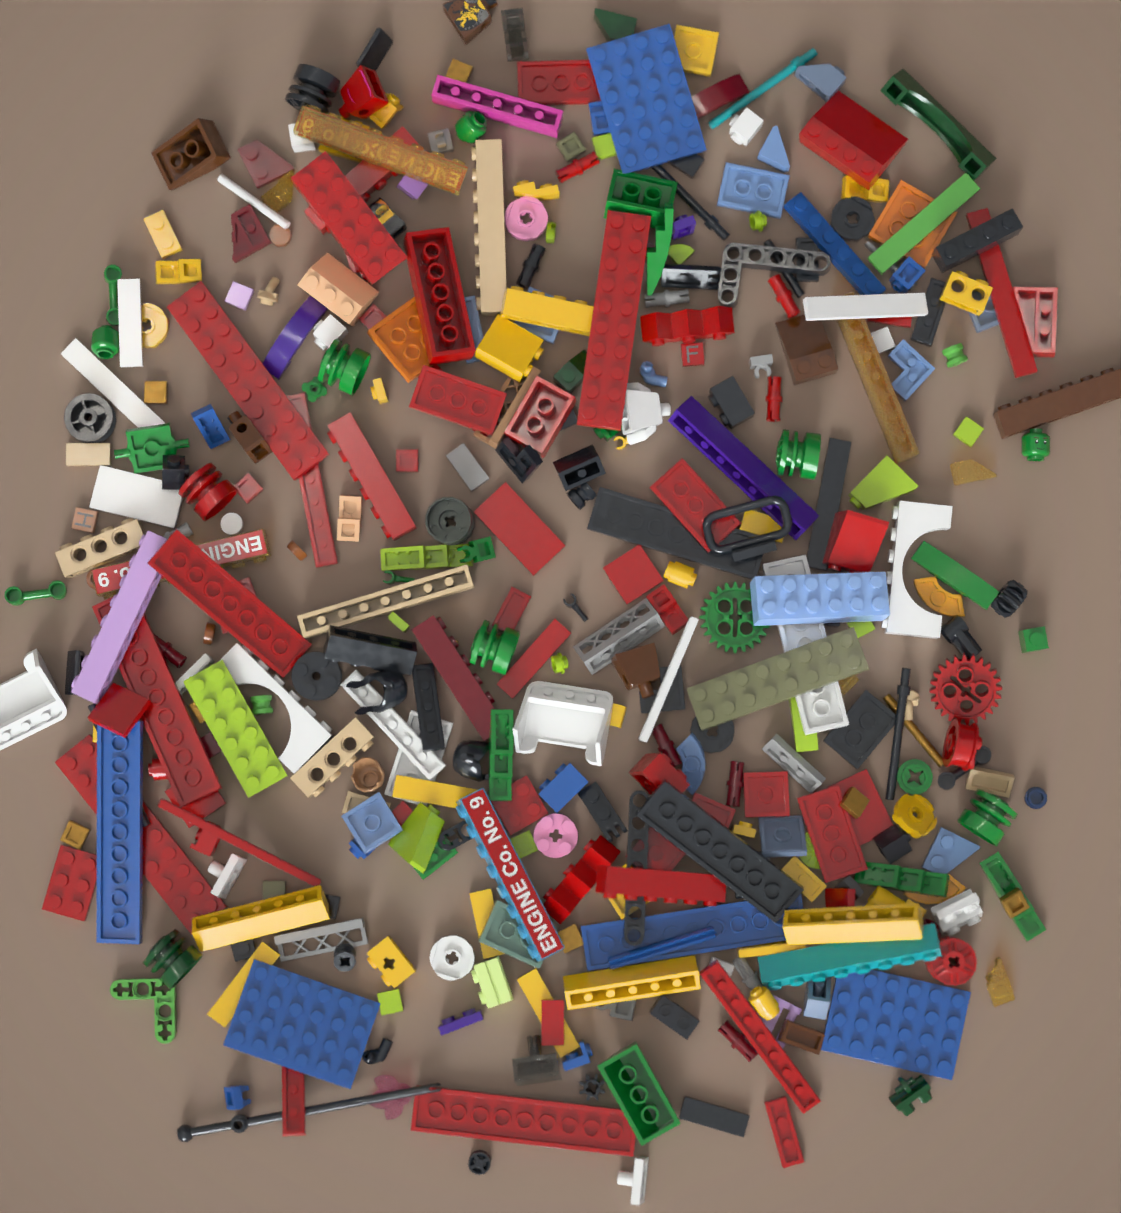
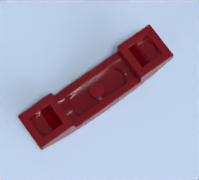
[691,74,750,119]

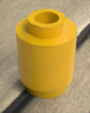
[663,561,698,589]
[748,986,780,1020]

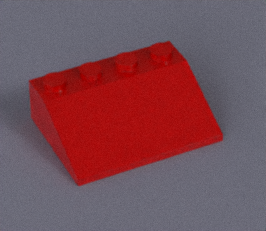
[799,90,908,190]

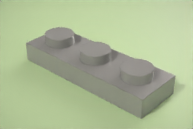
[762,733,826,794]

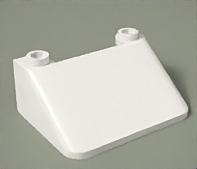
[0,648,67,750]
[513,681,613,766]

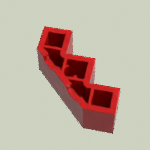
[640,306,735,346]
[542,835,621,925]

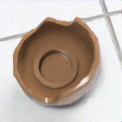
[351,757,385,793]

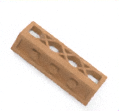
[473,366,541,449]

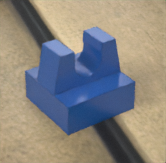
[223,1085,251,1110]

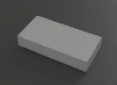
[446,443,489,492]

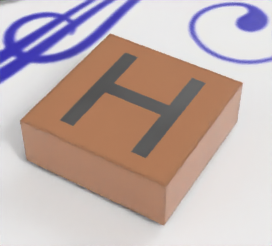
[71,507,99,534]

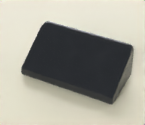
[356,27,393,71]
[65,650,84,695]

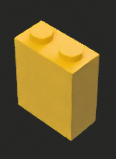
[474,314,544,383]

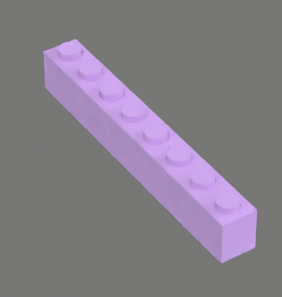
[71,531,167,704]

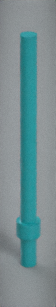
[708,48,818,130]

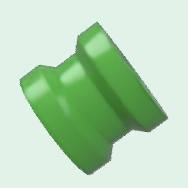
[942,343,968,368]
[250,695,273,715]

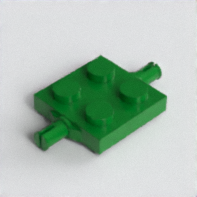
[114,423,190,474]

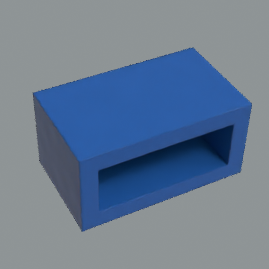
[539,763,588,813]

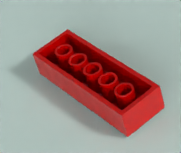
[290,151,407,286]
[403,227,476,365]

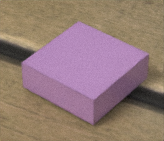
[225,281,254,311]

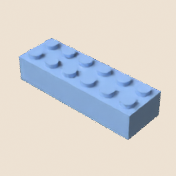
[750,572,890,626]

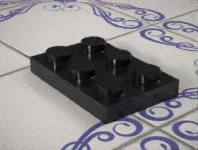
[823,690,896,769]

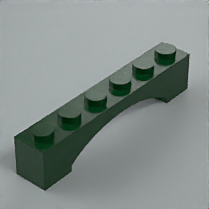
[880,68,997,181]

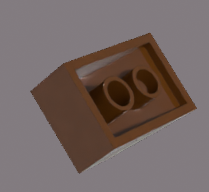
[151,118,231,191]
[775,314,838,385]

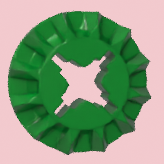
[897,759,933,795]

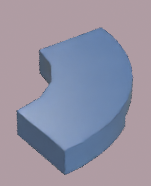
[676,733,706,795]

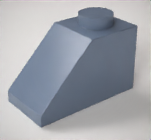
[795,64,847,102]
[803,977,831,1019]

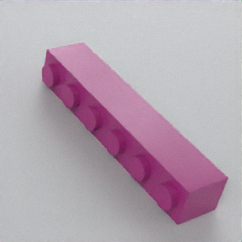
[431,75,563,138]

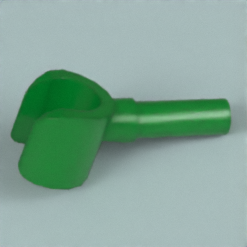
[383,570,414,585]

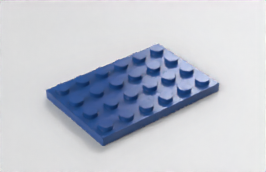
[586,24,707,174]
[223,959,380,1090]
[821,969,971,1080]

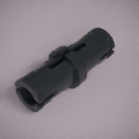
[516,244,546,289]

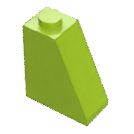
[848,456,918,510]
[388,802,445,873]

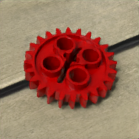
[929,653,1002,725]

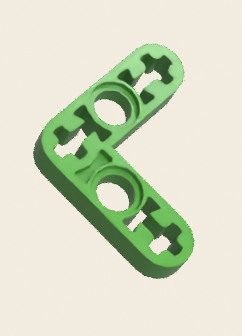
[110,978,177,1044]

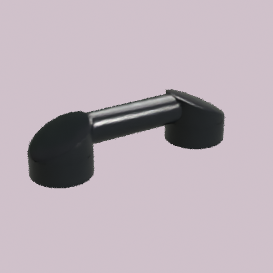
[937,746,992,790]

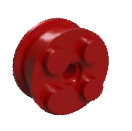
[942,719,982,771]

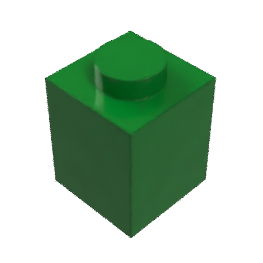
[1018,626,1049,653]

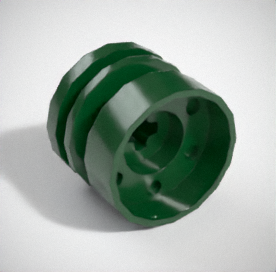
[143,929,203,989]

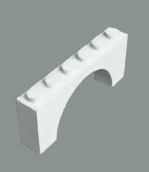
[881,501,953,639]
[221,643,333,774]

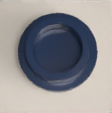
[1024,787,1047,809]

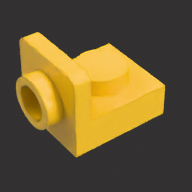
[369,93,403,129]

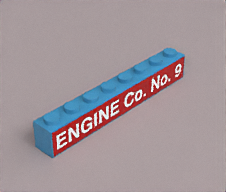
[456,788,565,962]

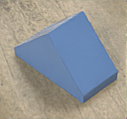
[757,126,790,173]

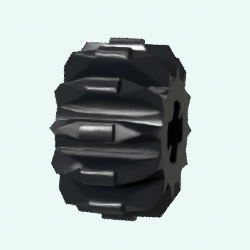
[991,580,1028,618]

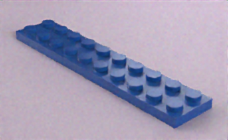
[97,721,143,944]
[581,894,803,971]

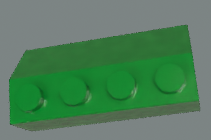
[597,1041,681,1146]

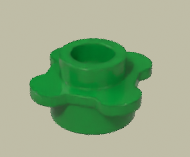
[302,377,327,402]

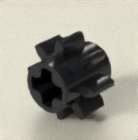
[579,1073,605,1101]

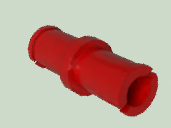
[555,151,600,183]
[768,274,801,319]
[765,376,783,422]

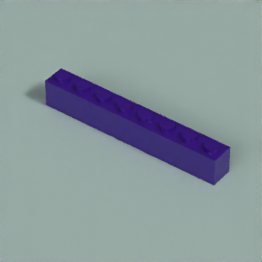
[668,396,819,540]

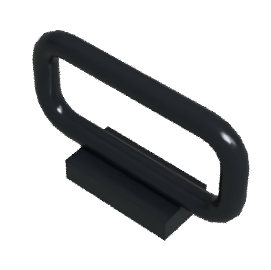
[702,496,792,562]

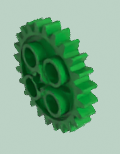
[699,582,770,654]

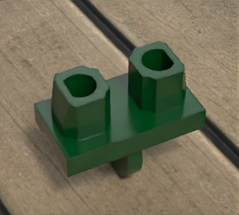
[888,1075,932,1116]

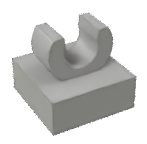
[427,128,454,156]
[749,354,773,378]

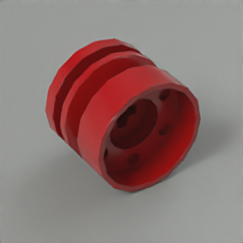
[178,462,238,521]
[924,936,977,986]

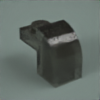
[501,8,529,62]

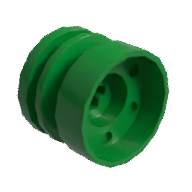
[318,338,371,396]
[775,429,821,480]
[470,620,520,676]
[957,789,1017,846]

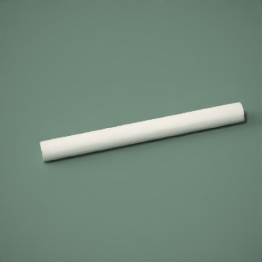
[218,174,290,229]

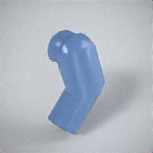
[640,361,668,388]

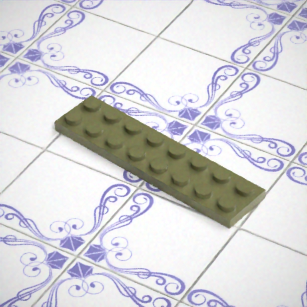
[687,627,870,731]

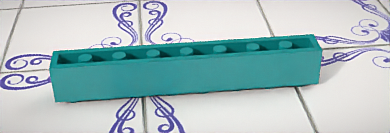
[758,923,942,991]

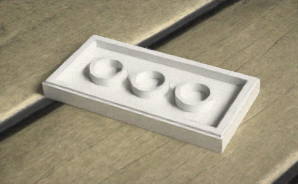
[89,465,183,529]
[384,710,453,806]

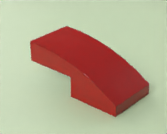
[646,584,688,635]

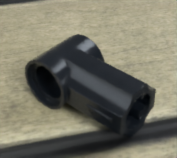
[941,615,982,659]

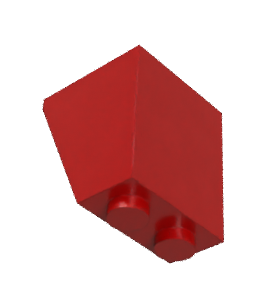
[822,510,889,573]

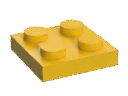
[674,25,719,77]

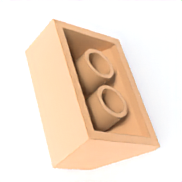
[298,252,379,327]

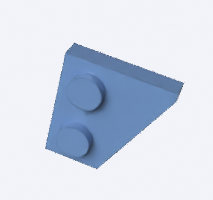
[921,827,980,874]

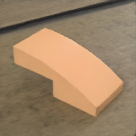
[337,495,362,542]

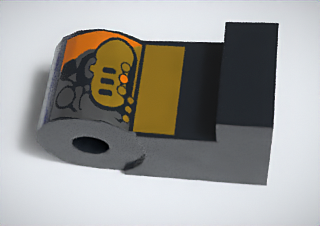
[368,197,407,239]

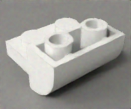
[930,889,983,936]

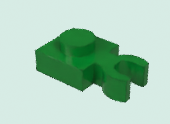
[457,536,496,563]

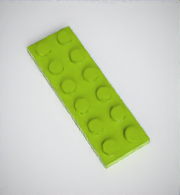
[183,659,288,798]

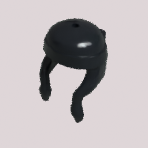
[346,670,408,715]
[452,740,489,782]

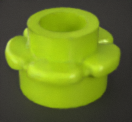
[749,210,767,232]
[551,652,568,674]

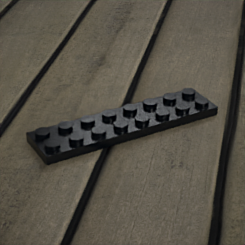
[587,487,763,580]
[636,779,804,923]

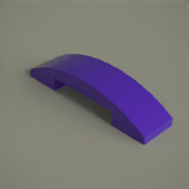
[263,296,328,379]

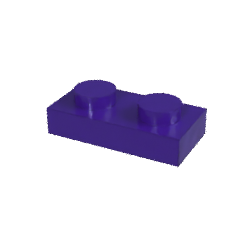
[671,215,696,241]
[438,1008,484,1036]

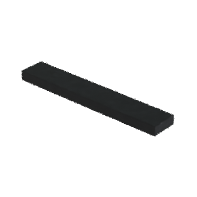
[807,438,852,571]

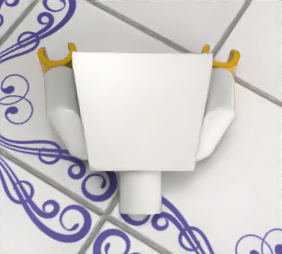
[613,382,671,450]

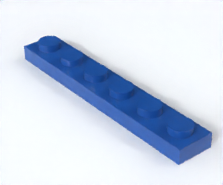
[783,192,886,295]

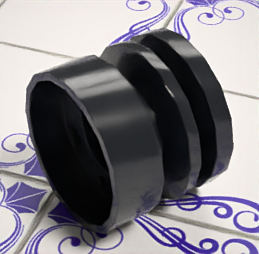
[285,64,341,118]

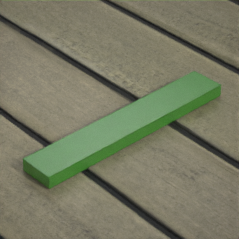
[867,173,980,275]

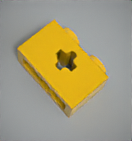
[367,935,416,988]

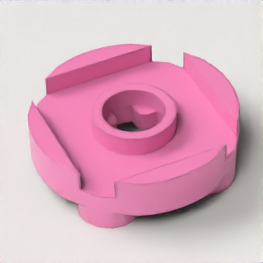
[504,196,548,241]
[534,813,578,858]

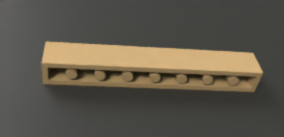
[472,139,507,316]
[297,565,474,639]

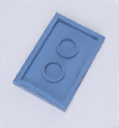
[717,162,790,219]

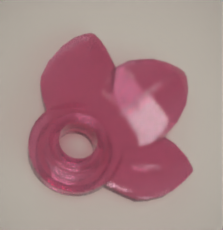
[370,1075,412,1120]

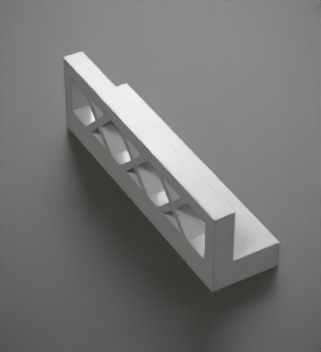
[573,598,665,675]
[274,918,368,962]

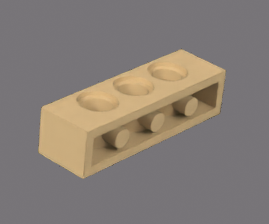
[55,518,146,579]
[290,717,375,798]

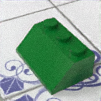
[604,169,678,229]

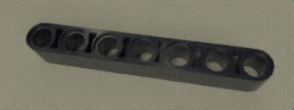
[624,790,649,946]

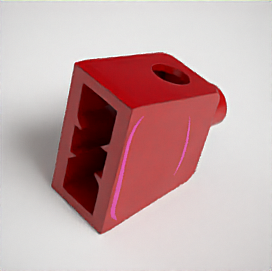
[338,65,389,119]

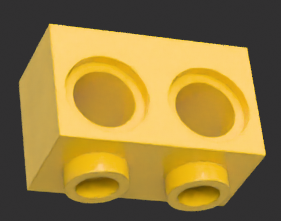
[939,271,993,316]

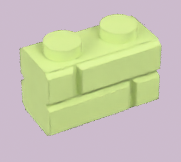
[471,956,514,1008]

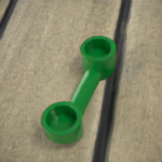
[104,265,122,326]
[4,580,67,606]

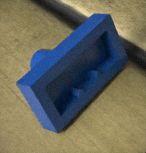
[191,404,230,449]

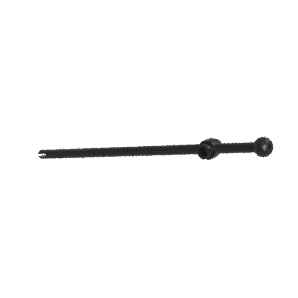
[177,1083,442,1142]

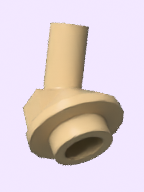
[257,277,280,306]
[897,690,920,720]

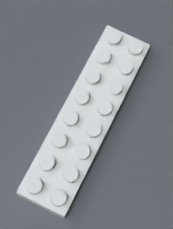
[762,555,849,735]

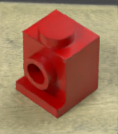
[190,821,221,857]

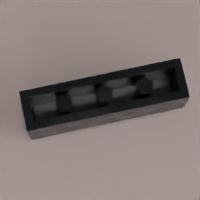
[932,208,1023,273]
[324,625,417,675]

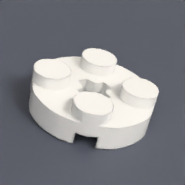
[430,935,475,981]

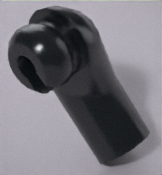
[362,1038,393,1065]

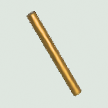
[882,693,943,767]

